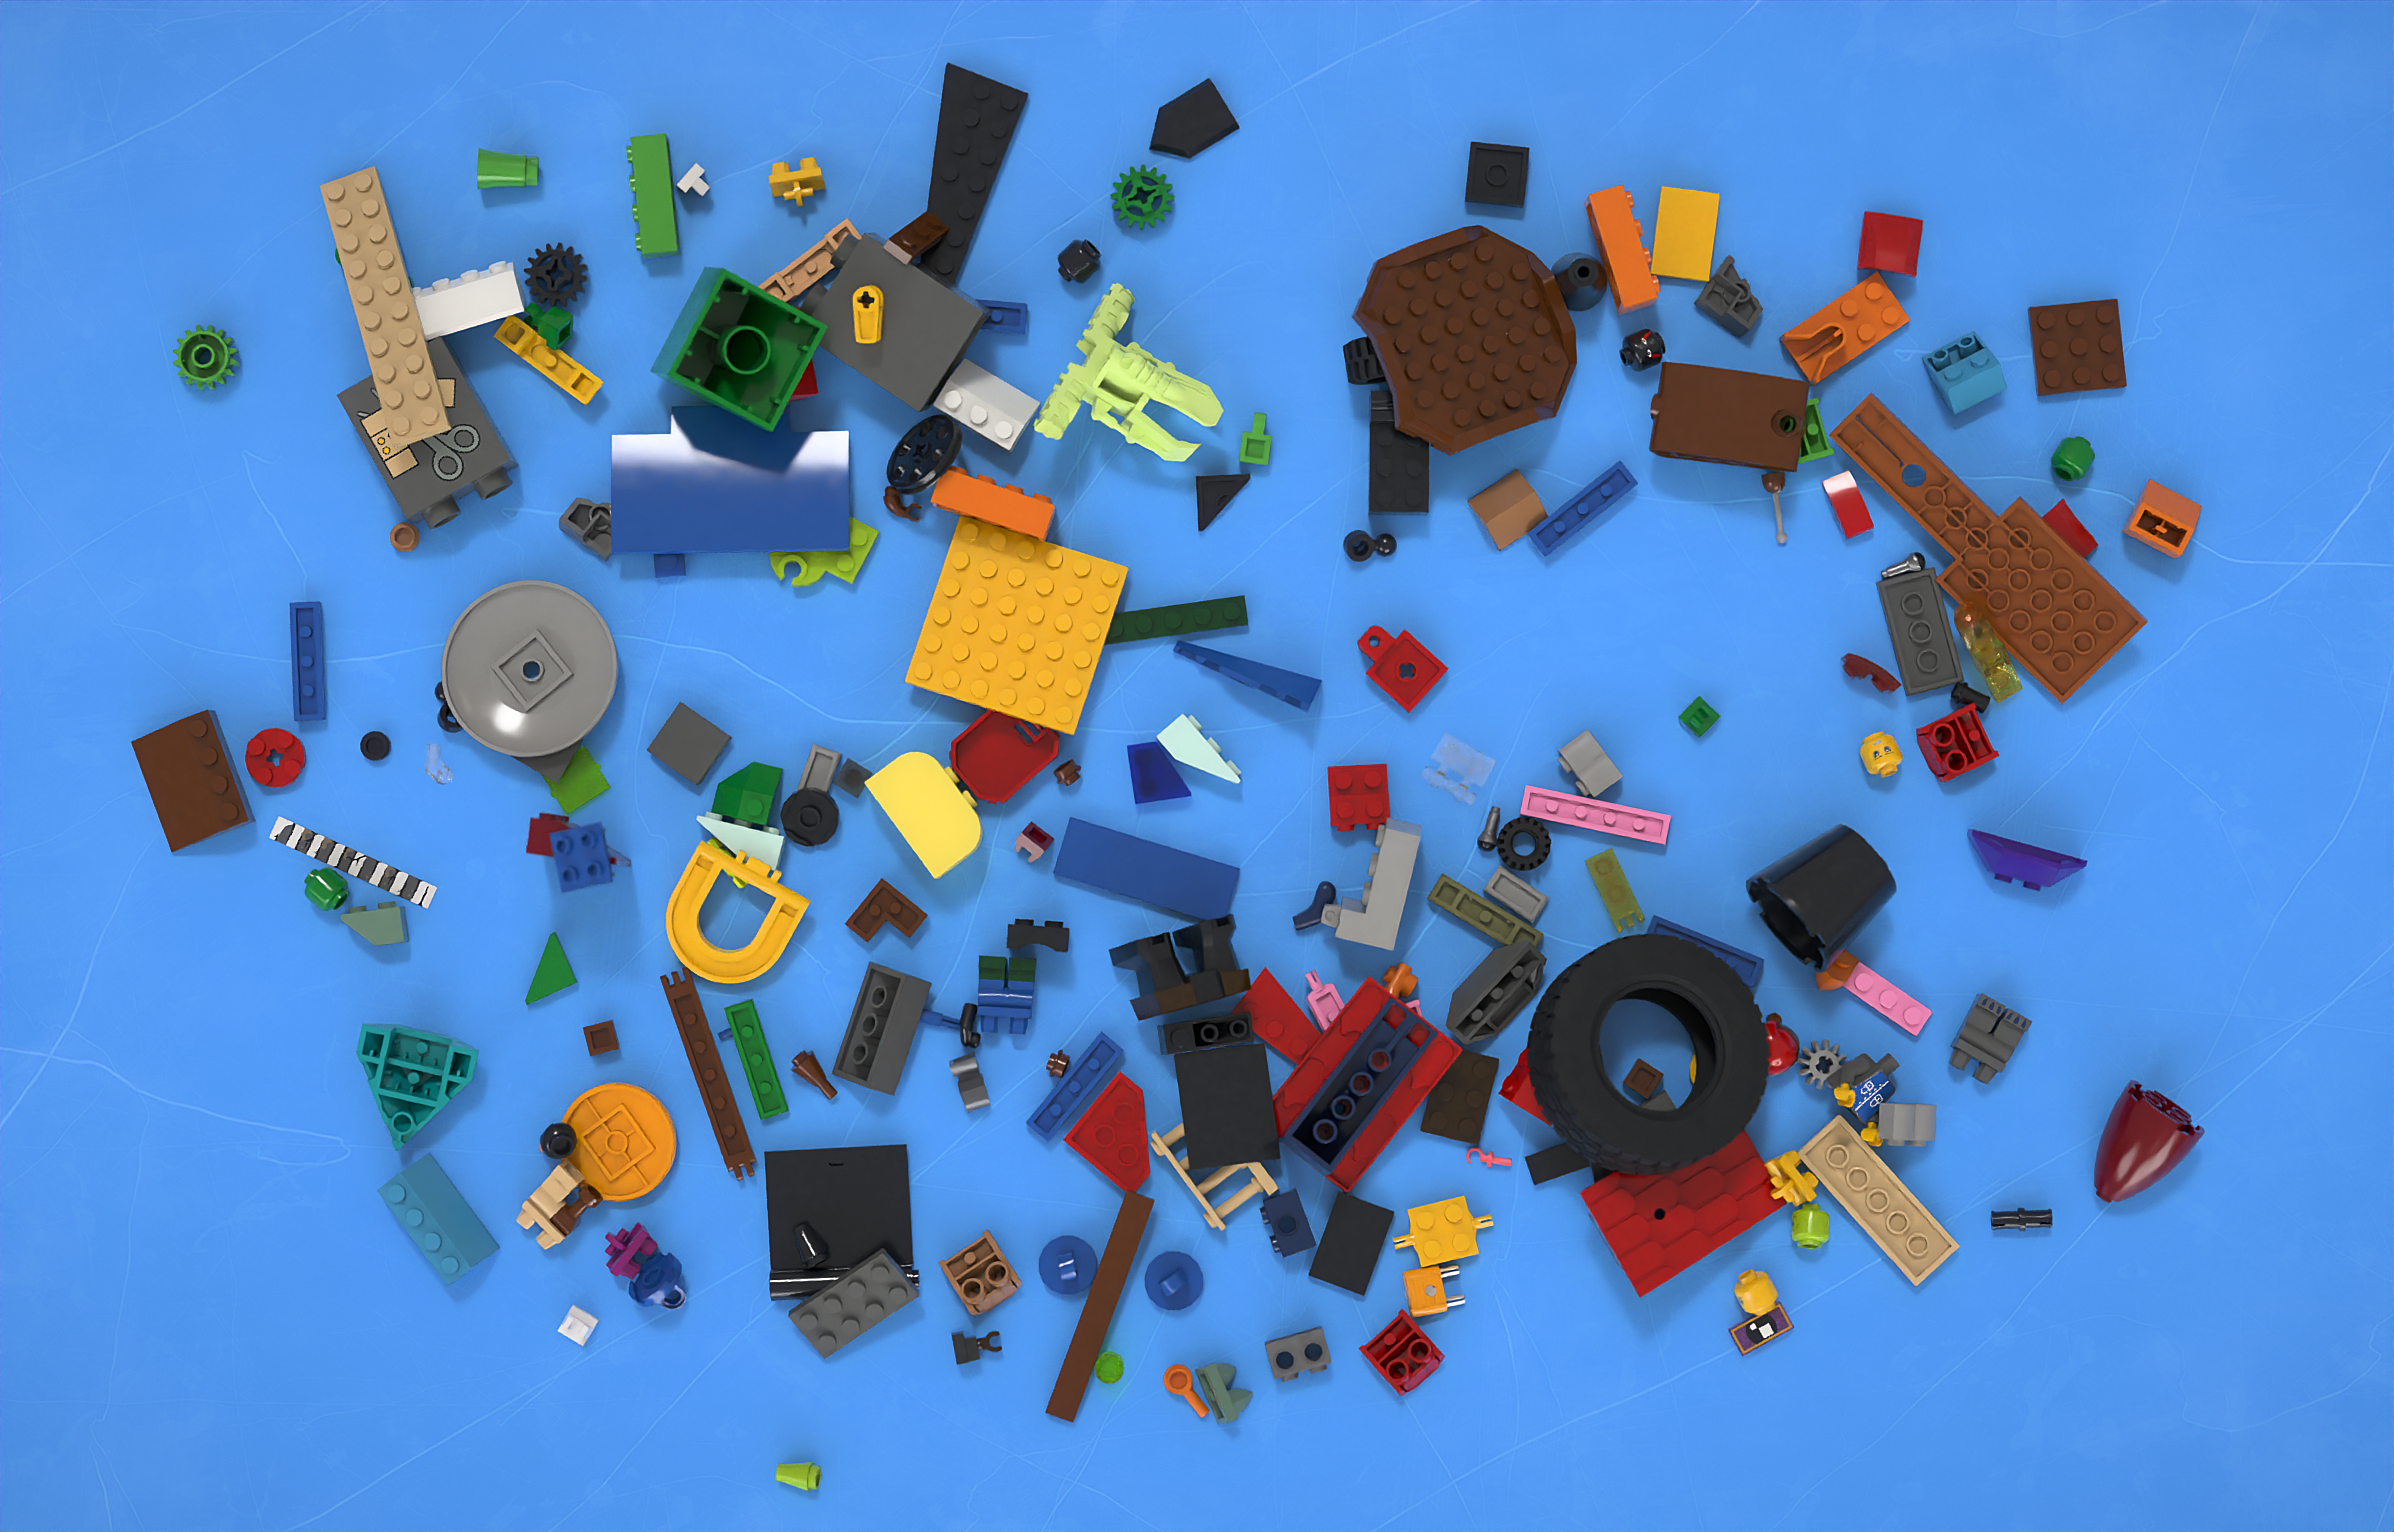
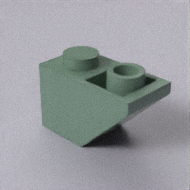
[341,901,409,946]

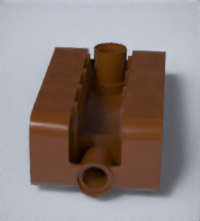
[1649,362,1810,472]

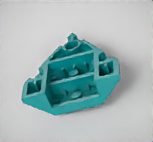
[356,1023,479,1151]

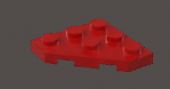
[1063,1071,1150,1192]

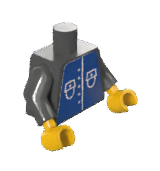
[1826,1053,1900,1146]

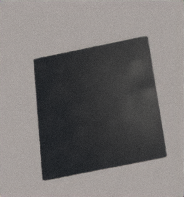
[1174,1043,1281,1170]

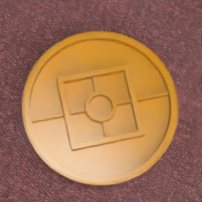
[560,1082,677,1202]

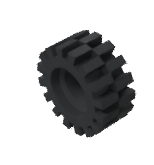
[1497,817,1551,871]

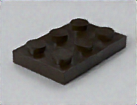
[1420,1050,1499,1145]

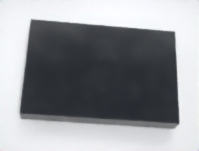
[1308,1191,1395,1296]

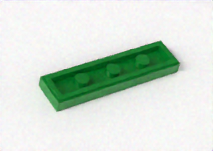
[724,998,789,1120]

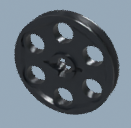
[886,415,962,495]

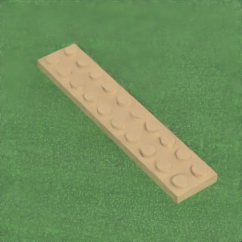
[319,166,452,449]

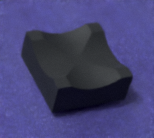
[1006,919,1069,952]

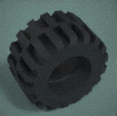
[1343,336,1387,385]

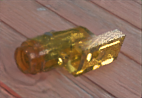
[1954,602,2023,703]

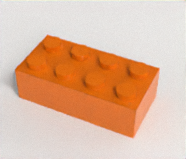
[1584,184,1661,315]
[930,465,1056,542]

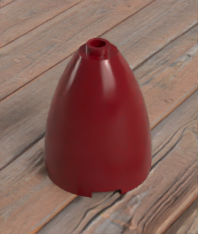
[2094,1080,2205,1203]

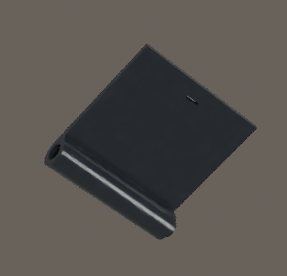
[764,1144,920,1301]

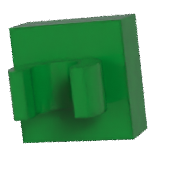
[1678,696,1720,738]

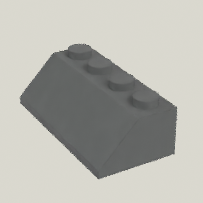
[832,962,932,1095]

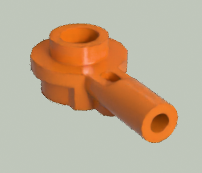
[1163,1364,1210,1418]

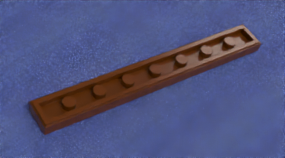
[1045,1189,1155,1423]

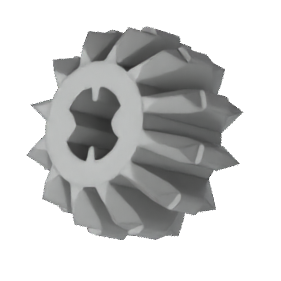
[1797,1039,1847,1090]

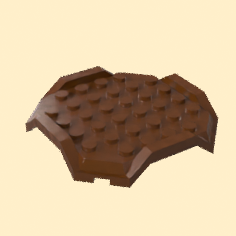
[1352,225,1577,456]

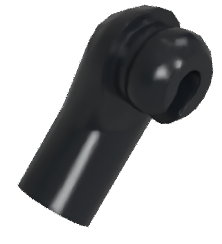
[959,1003,981,1048]

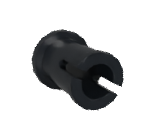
[1950,682,1991,714]

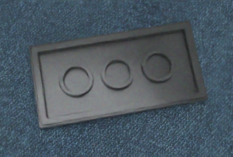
[1876,567,1965,696]

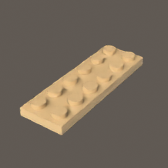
[1796,1114,1960,1286]

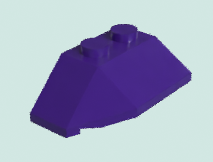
[1967,829,2087,891]

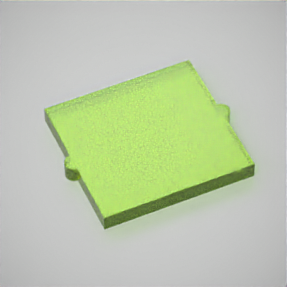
[541,746,611,815]

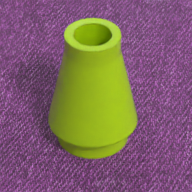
[776,1462,821,1492]

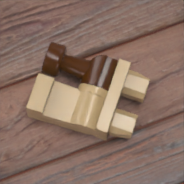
[516,1159,603,1250]

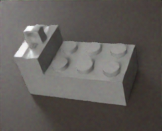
[1321,817,1421,951]

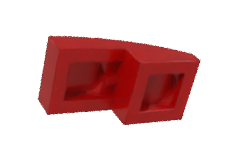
[1822,470,1874,540]

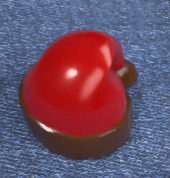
[1765,1013,1800,1076]

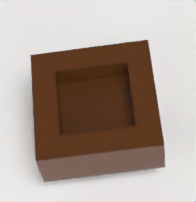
[583,1020,620,1056]
[1622,1058,1664,1099]

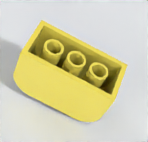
[864,752,983,879]

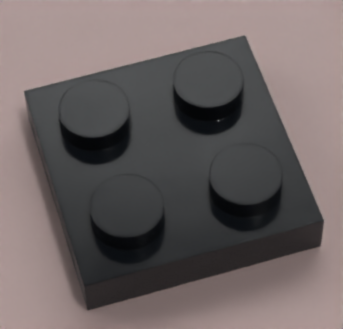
[1464,142,1530,208]

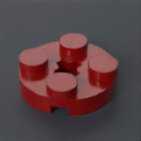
[245,728,306,788]

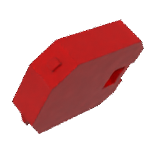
[949,709,1061,805]

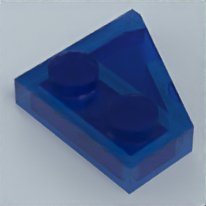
[1127,741,1191,804]

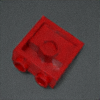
[1327,764,1390,831]

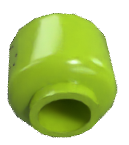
[1791,1204,1830,1249]

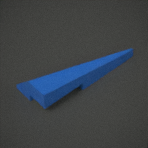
[1173,640,1322,712]

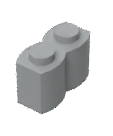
[1557,730,1623,798]
[1878,1103,1937,1146]

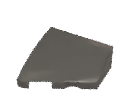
[1694,255,1763,339]

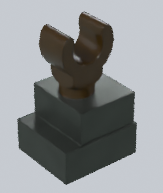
[951,1331,1002,1365]

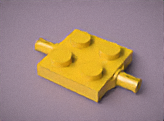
[1392,1195,1493,1268]

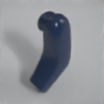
[1293,881,1336,931]

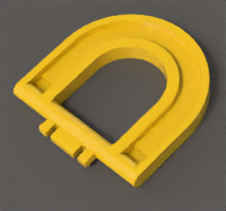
[666,840,811,984]

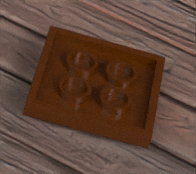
[2028,299,2127,396]

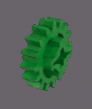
[1110,165,1174,230]

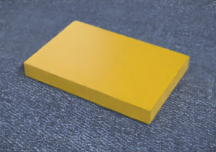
[1650,186,1720,282]

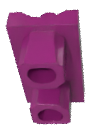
[605,1222,658,1279]

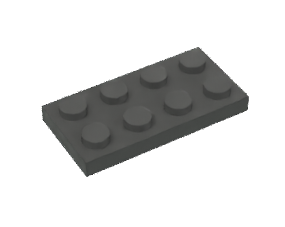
[788,1248,920,1359]

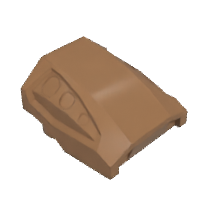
[938,1230,1023,1316]

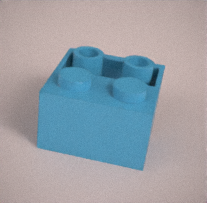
[1922,331,2007,415]

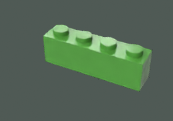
[626,134,680,258]

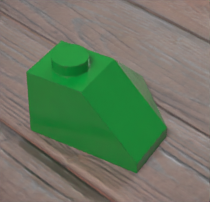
[711,762,783,826]

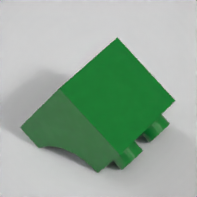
[650,267,828,432]

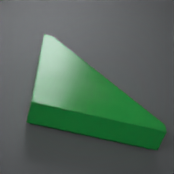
[525,932,578,1005]

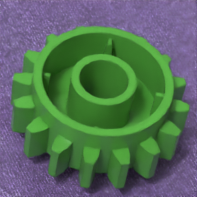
[172,325,239,390]

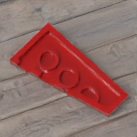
[1230,967,1321,1064]

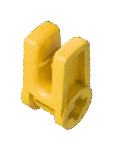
[853,285,884,343]

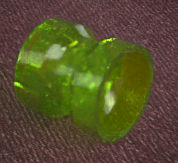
[1095,1351,1124,1384]

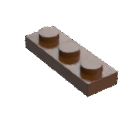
[883,212,950,265]

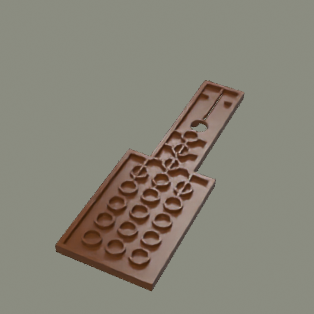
[1829,392,2148,704]

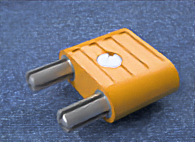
[1402,1264,1465,1318]

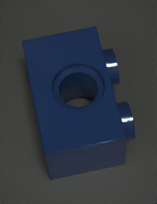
[1259,1188,1317,1258]

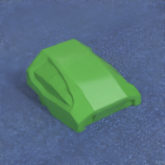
[1772,397,1834,472]

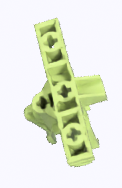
[1033,283,1224,462]

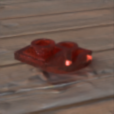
[1840,653,1902,694]

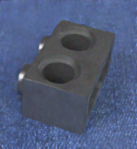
[1264,1326,1332,1382]

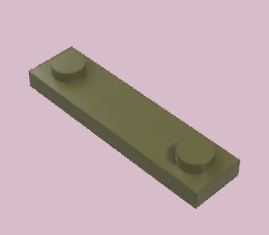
[1427,873,1544,947]

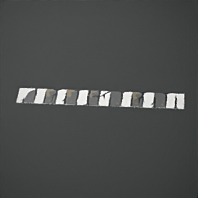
[269,816,437,909]

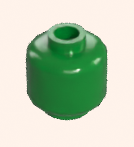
[2050,436,2095,481]
[304,867,349,911]

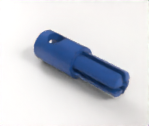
[920,1008,960,1030]

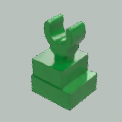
[523,303,574,351]

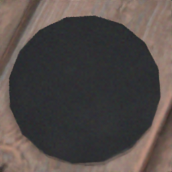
[780,787,840,846]

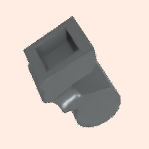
[949,1052,991,1113]

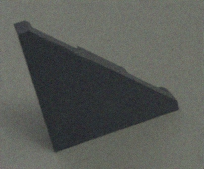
[1196,474,1250,532]

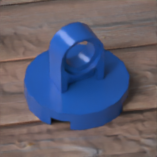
[1039,1235,1097,1295]
[1145,1251,1203,1310]
[628,1252,686,1310]

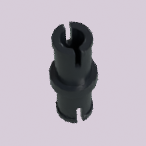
[1991,1208,2053,1231]

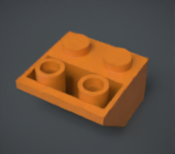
[2121,479,2202,558]

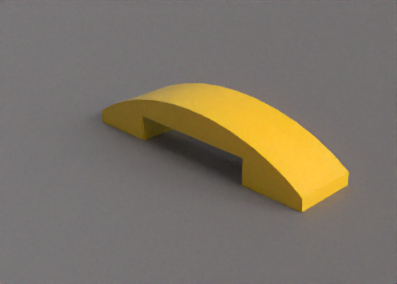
[493,315,604,406]

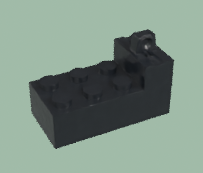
[1368,391,1429,516]

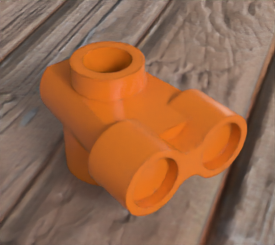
[1382,962,1418,998]

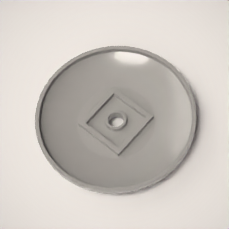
[441,580,618,757]

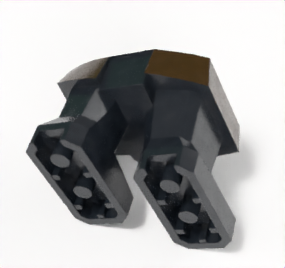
[1109,914,1252,1021]

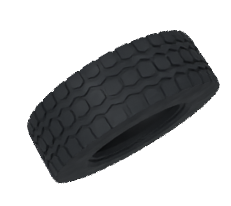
[1527,934,1770,1175]

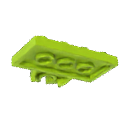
[770,517,879,587]

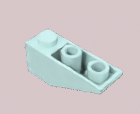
[1156,714,1242,784]
[696,811,786,871]

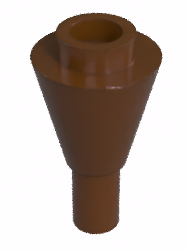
[791,1050,838,1100]

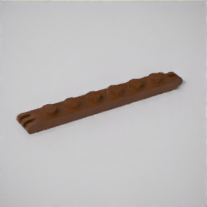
[660,967,757,1181]

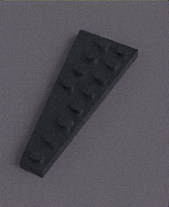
[920,62,1029,285]

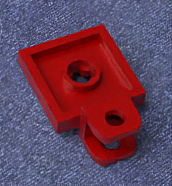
[1357,625,1449,713]

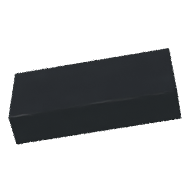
[1524,1142,1590,1185]

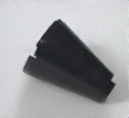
[1551,252,1607,311]

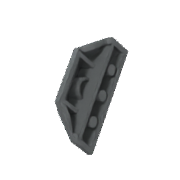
[1446,940,1547,1045]

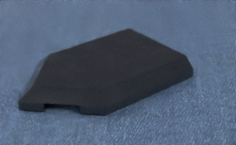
[1149,78,1240,159]

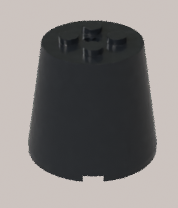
[1746,824,1897,973]

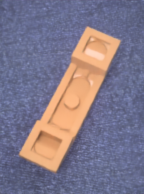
[758,218,862,303]

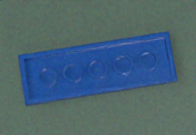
[1053,817,1240,920]

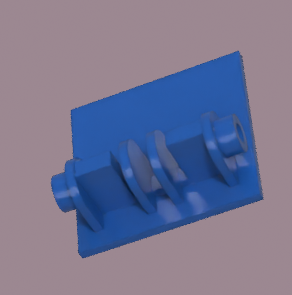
[550,822,615,893]

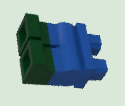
[977,956,1037,1035]

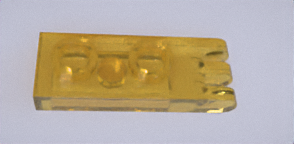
[1584,848,1645,933]

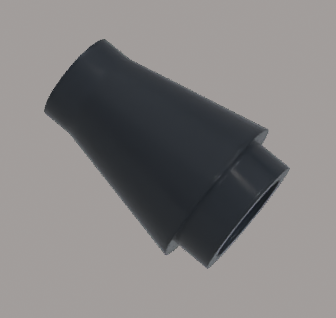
[791,1223,829,1270]

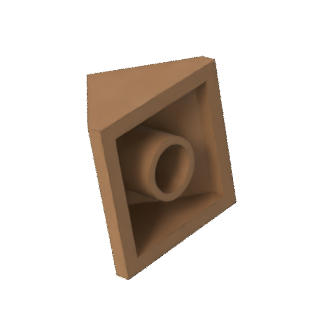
[1467,469,1548,551]

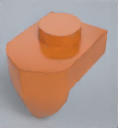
[1815,950,1859,991]

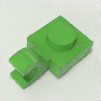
[1239,412,1272,466]

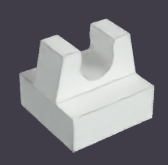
[676,163,710,197]
[558,1305,600,1346]

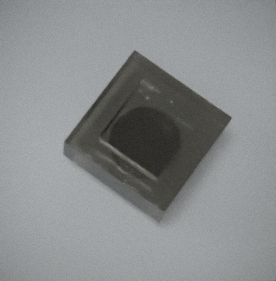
[832,758,874,798]

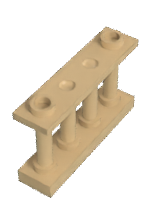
[1150,1122,1279,1231]

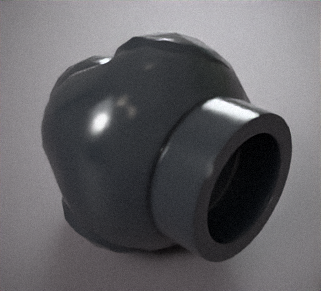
[539,1122,577,1159]

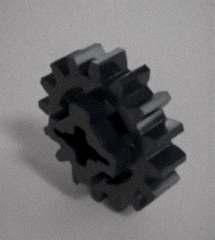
[524,243,589,307]

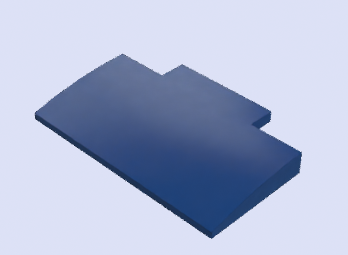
[611,405,850,555]

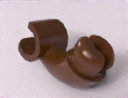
[883,486,922,522]

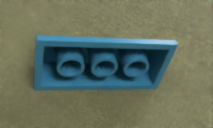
[376,1153,500,1286]

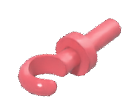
[1466,1147,1512,1167]

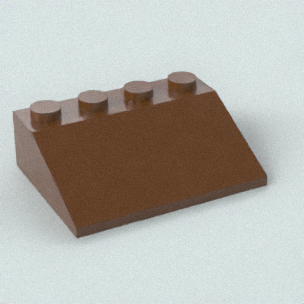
[131,709,256,853]

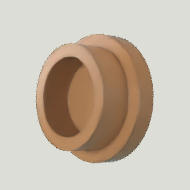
[390,522,420,552]

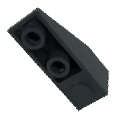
[1157,1012,1254,1055]

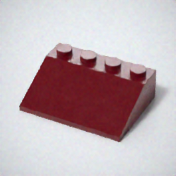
[526,812,631,866]

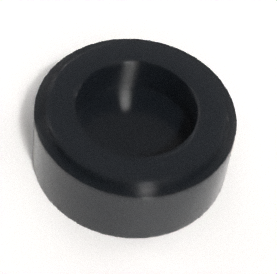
[360,731,391,761]

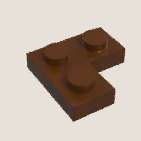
[845,878,928,943]

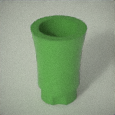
[477,148,539,189]

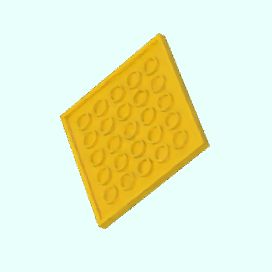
[905,515,1129,736]

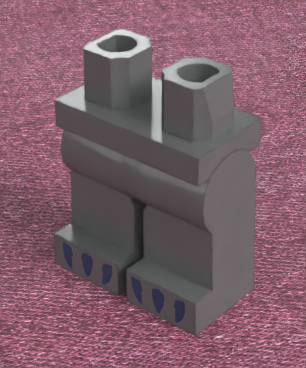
[1948,993,2032,1084]

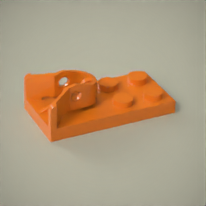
[1779,272,1910,387]

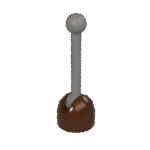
[1761,471,1788,543]

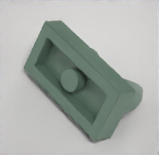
[1195,1363,1253,1424]

